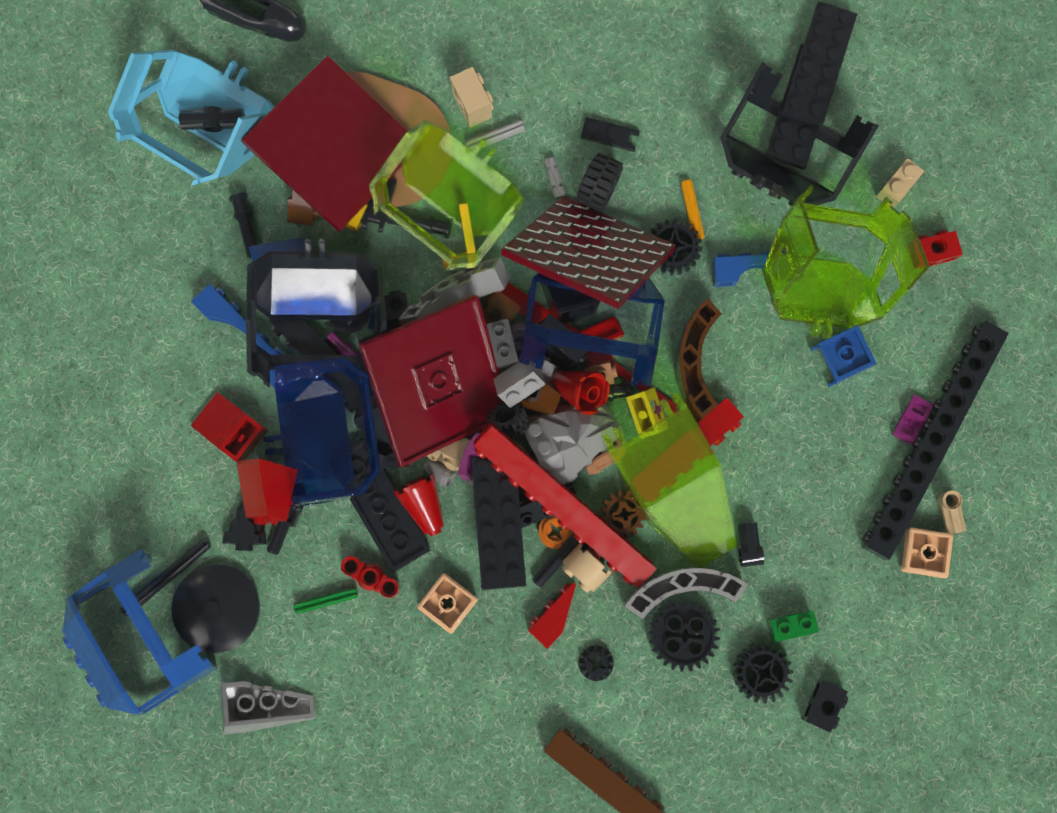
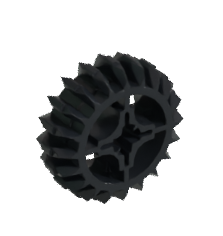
[650,218,702,276]
[732,643,793,704]

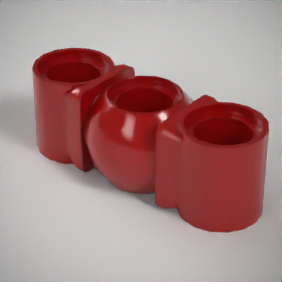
[341,556,400,598]

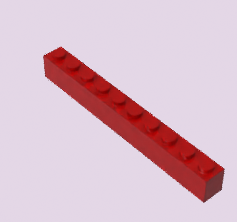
[473,422,657,588]

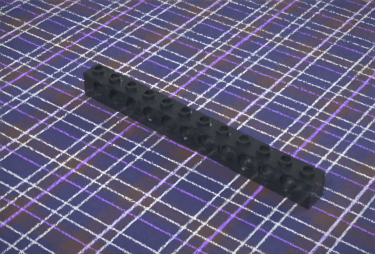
[862,321,1009,560]

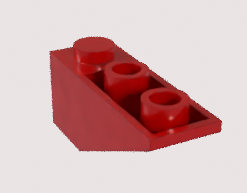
[528,582,576,649]

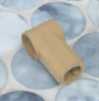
[936,490,966,534]

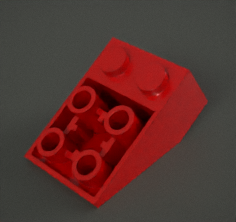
[190,392,268,462]

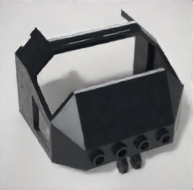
[720,62,879,210]
[246,238,386,388]

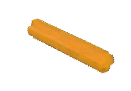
[681,179,705,240]

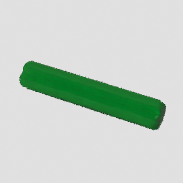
[293,587,358,614]

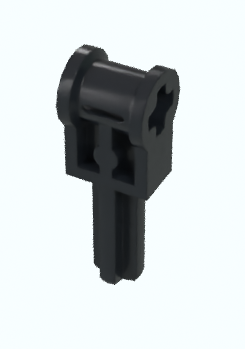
[267,495,306,555]

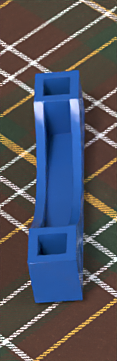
[191,284,300,395]

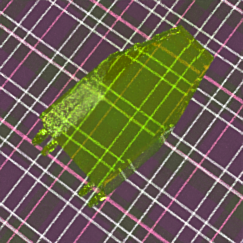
[602,392,737,568]

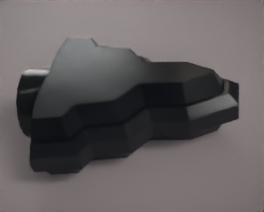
[222,498,266,551]

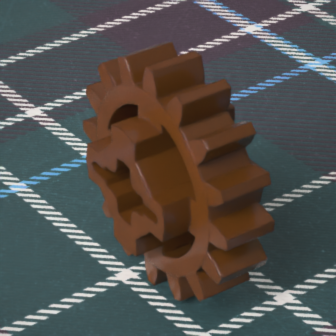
[599,491,647,538]

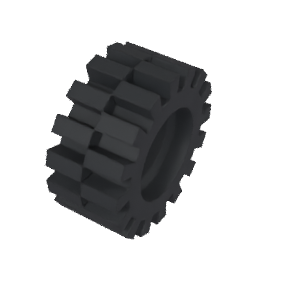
[487,401,530,439]

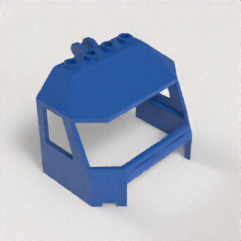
[62,549,217,715]

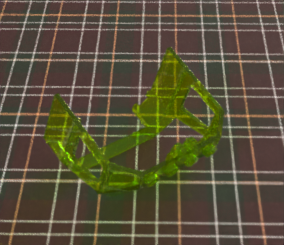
[369,120,527,271]
[762,184,930,339]

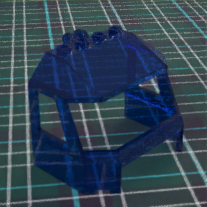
[518,271,665,386]
[263,358,383,508]

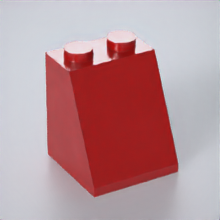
[237,458,297,525]

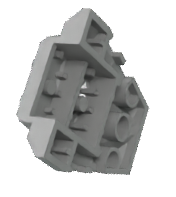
[523,404,622,485]

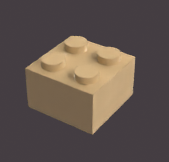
[450,67,494,128]

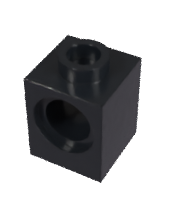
[384,290,408,325]

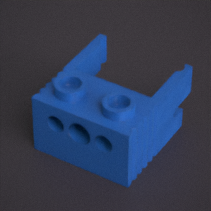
[810,325,877,387]

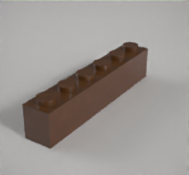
[543,728,665,813]

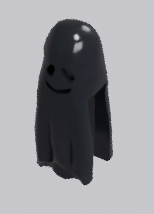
[199,0,307,42]

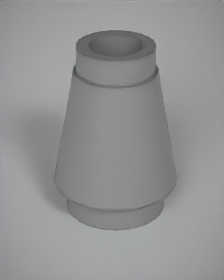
[423,459,456,488]

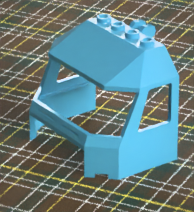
[108,49,274,186]

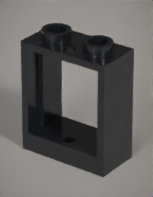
[525,314,590,370]

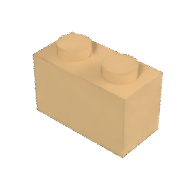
[876,158,924,210]

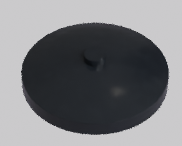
[171,564,261,653]

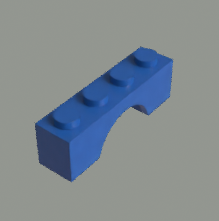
[712,251,802,287]

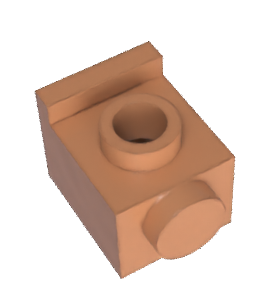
[584,359,618,384]

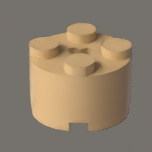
[562,543,612,593]

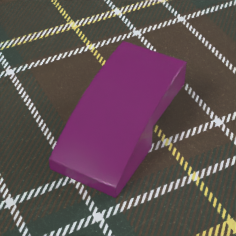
[892,394,933,445]
[457,433,480,481]

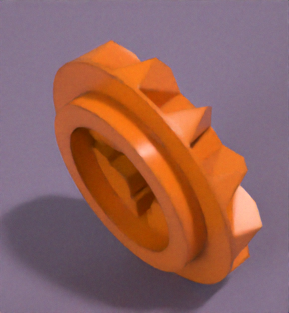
[538,516,573,549]

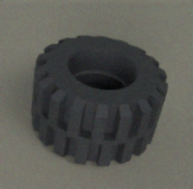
[577,152,623,212]

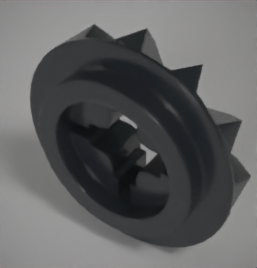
[579,645,614,681]

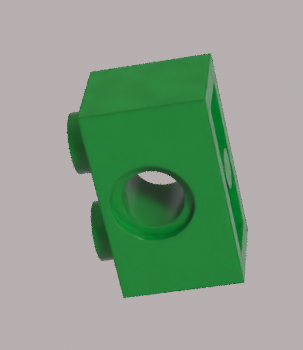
[767,610,819,642]

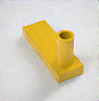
[442,203,477,269]

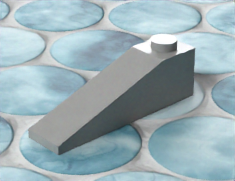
[221,681,315,735]

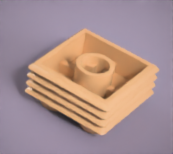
[901,528,953,578]
[417,573,478,634]

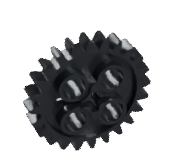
[648,599,720,672]

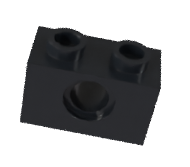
[802,679,848,733]

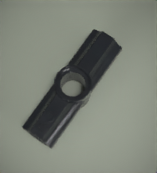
[179,106,245,132]

